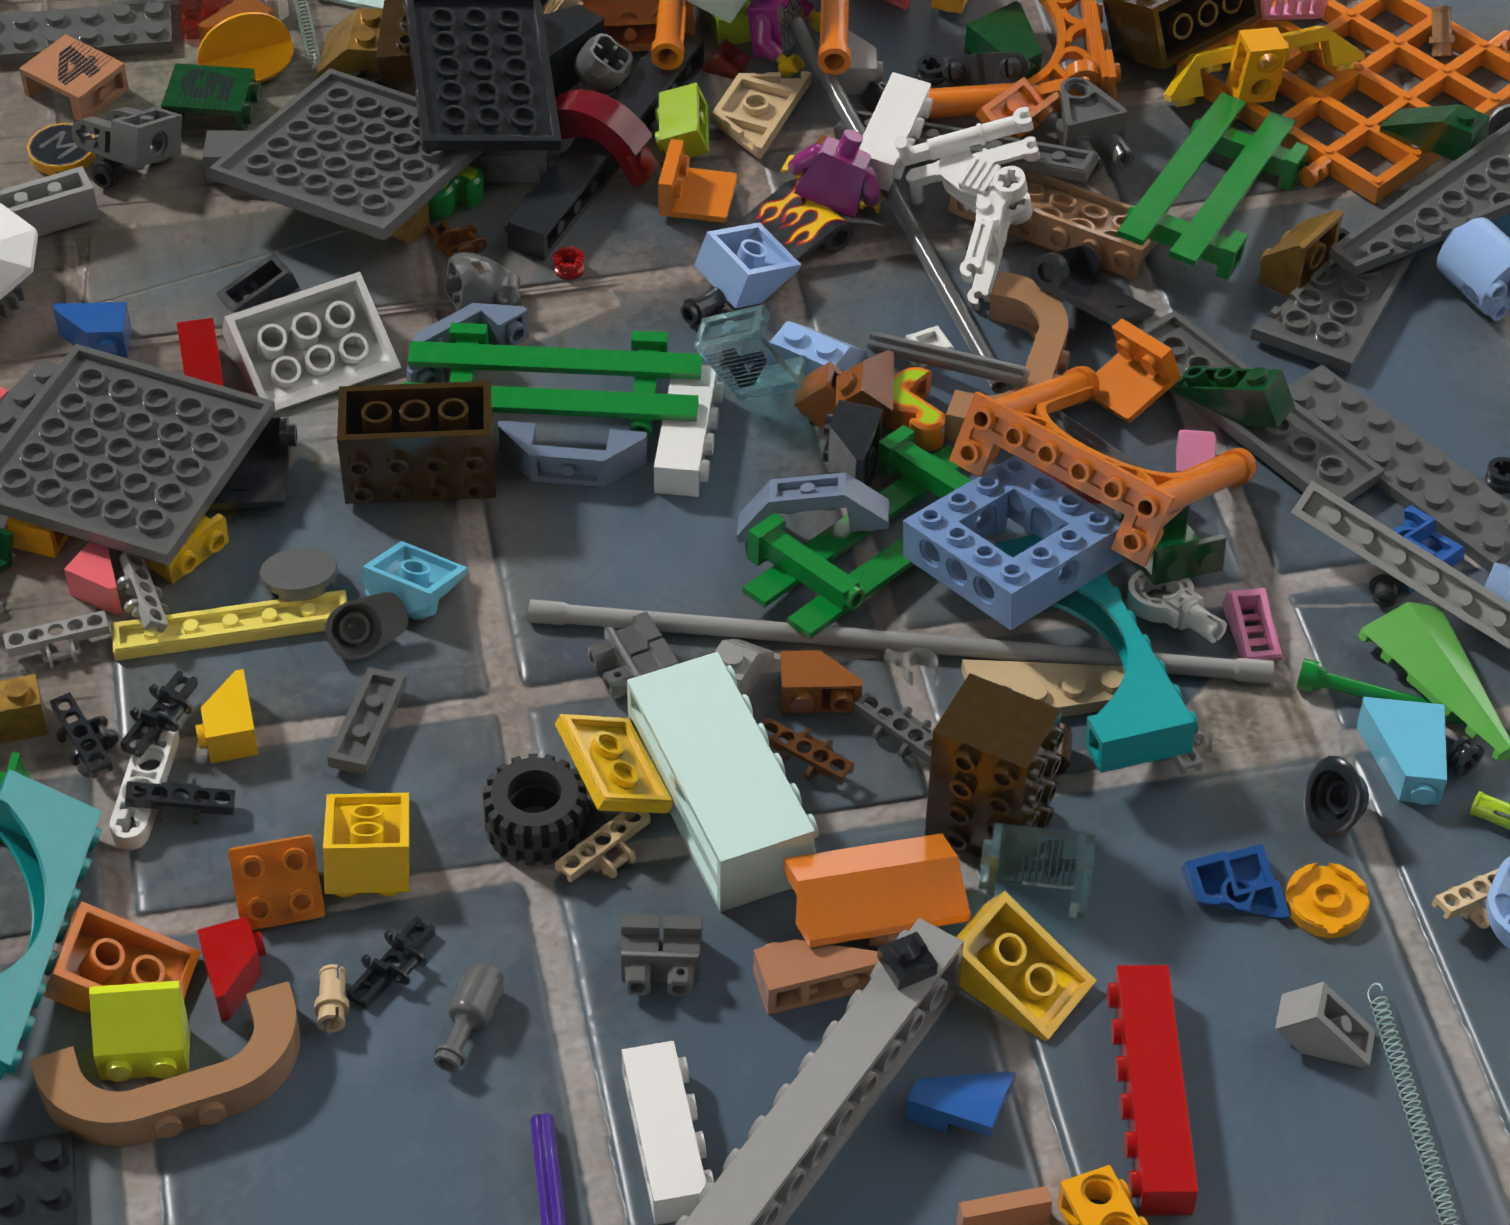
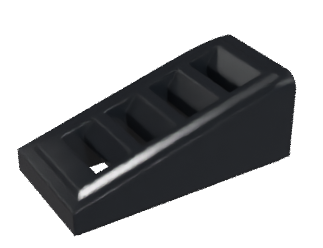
[217,253,299,313]

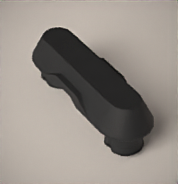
[942,52,1030,86]

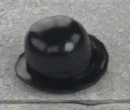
[1303,756,1369,838]

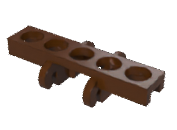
[427,219,487,261]
[761,717,854,785]

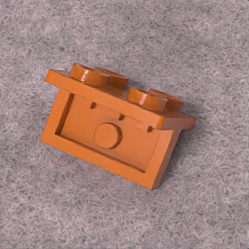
[975,77,1061,138]
[228,834,325,930]

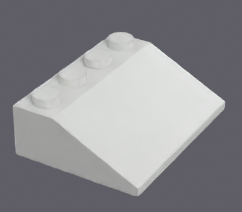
[222,272,401,413]

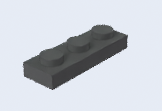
[327,667,407,775]

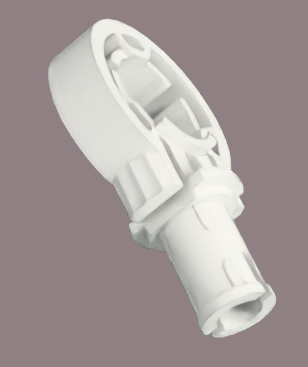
[1127,570,1227,643]

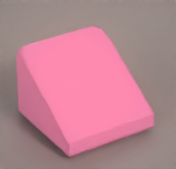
[1176,430,1216,472]

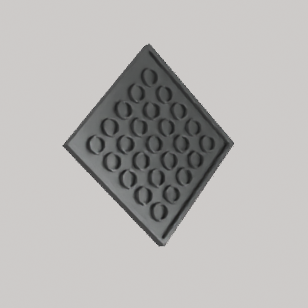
[209,69,484,241]
[0,344,276,565]

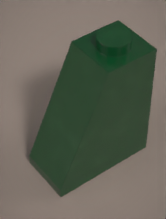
[965,0,1042,84]

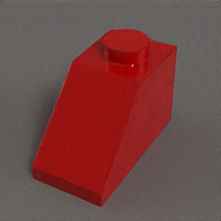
[197,916,266,1022]

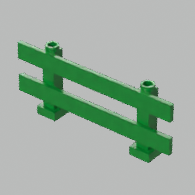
[1117,92,1309,280]
[403,323,703,439]
[742,425,972,639]

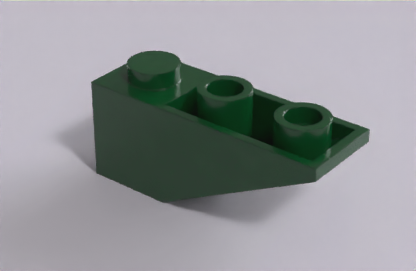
[1172,365,1295,428]

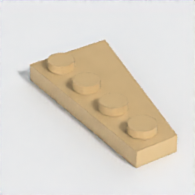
[961,659,1124,717]

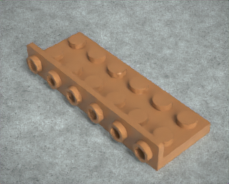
[948,167,1159,280]

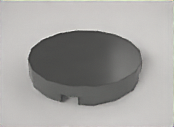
[259,547,338,602]

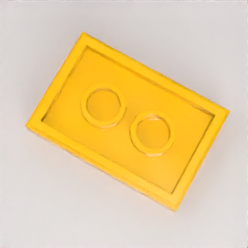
[555,714,674,813]

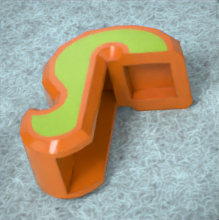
[882,367,946,451]

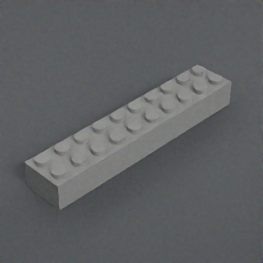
[676,918,964,1225]

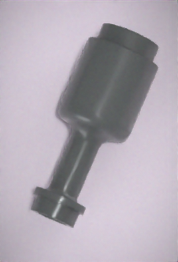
[434,963,504,1072]

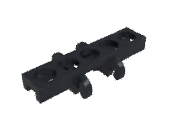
[120,670,198,758]
[50,692,118,778]
[125,776,236,825]
[347,916,436,1010]

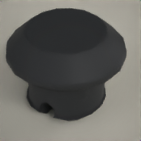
[1369,574,1404,607]

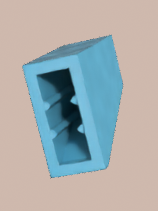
[1357,697,1447,805]

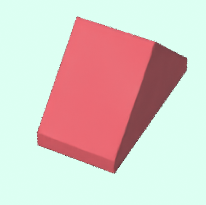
[64,541,122,615]

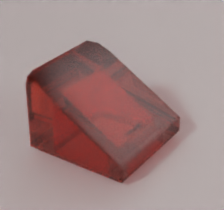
[702,39,751,80]

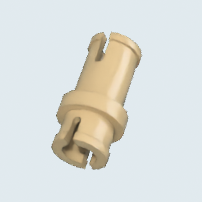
[314,964,349,1033]

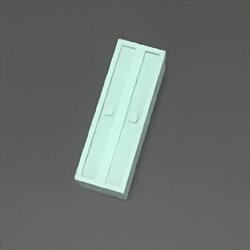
[627,652,819,912]

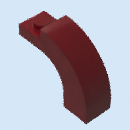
[555,90,660,187]

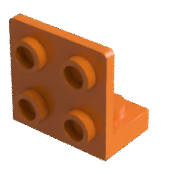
[658,139,737,223]
[1092,318,1181,423]

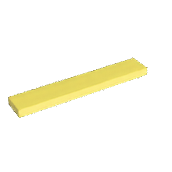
[111,590,351,661]

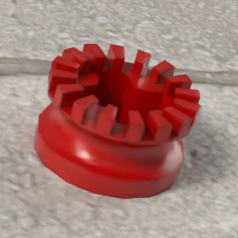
[553,246,585,280]

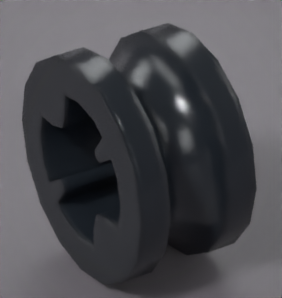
[916,55,946,86]
[1484,457,1510,493]
[1446,735,1485,776]

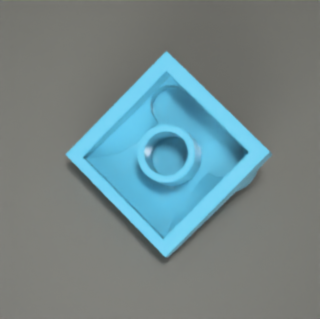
[360,541,468,620]

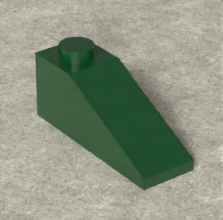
[1380,104,1490,161]

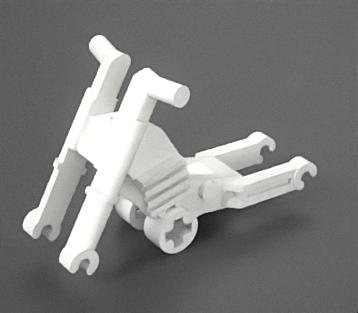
[894,107,1040,311]

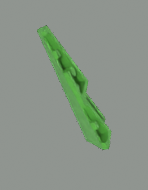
[1358,602,1510,762]

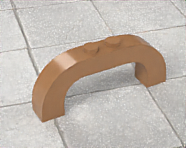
[944,271,1071,443]
[29,981,301,1147]

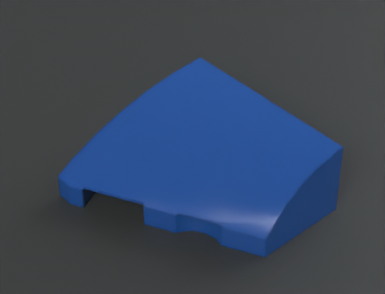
[1181,843,1290,920]
[905,1071,1016,1137]

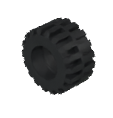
[483,753,588,866]

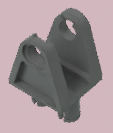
[1055,77,1135,176]

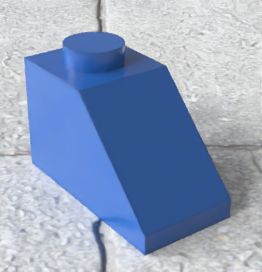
[53,302,131,358]

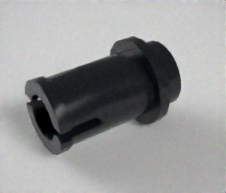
[92,158,124,188]
[680,287,726,325]

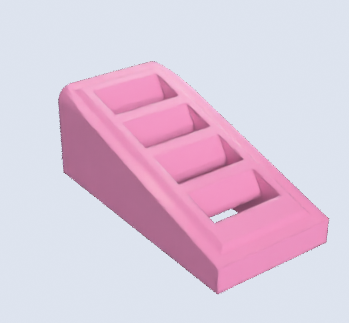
[1259,0,1328,20]
[1222,588,1283,661]

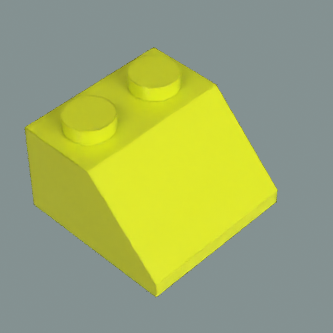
[89,981,190,1082]

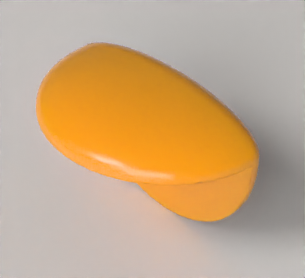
[197,12,294,83]

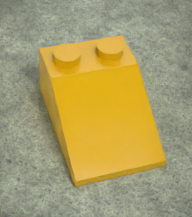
[323,793,410,897]
[956,891,1097,1042]

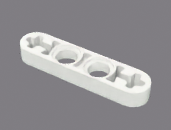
[109,714,180,850]

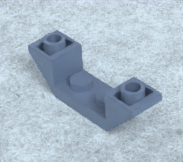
[406,303,529,383]
[498,421,647,487]
[737,472,890,542]

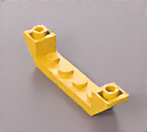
[1163,25,1365,107]

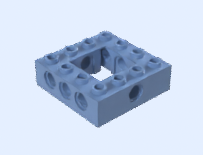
[903,456,1123,630]

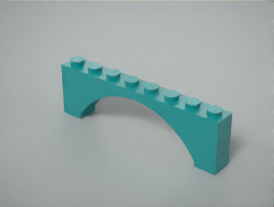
[993,535,1198,773]
[0,769,102,1081]

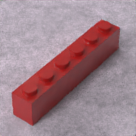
[1106,965,1198,1216]

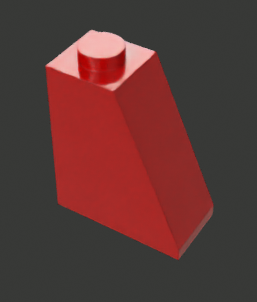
[176,318,224,386]

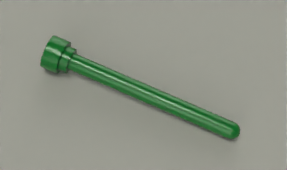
[1296,658,1467,726]

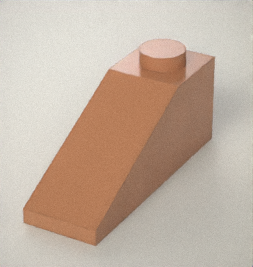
[753,939,879,1015]

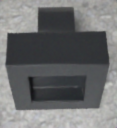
[877,931,938,990]

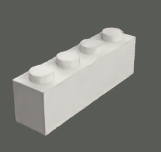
[860,72,934,191]
[654,365,724,497]
[622,1041,714,1225]

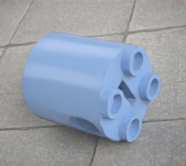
[1436,217,1510,321]

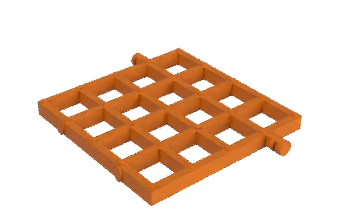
[1176,0,1510,204]

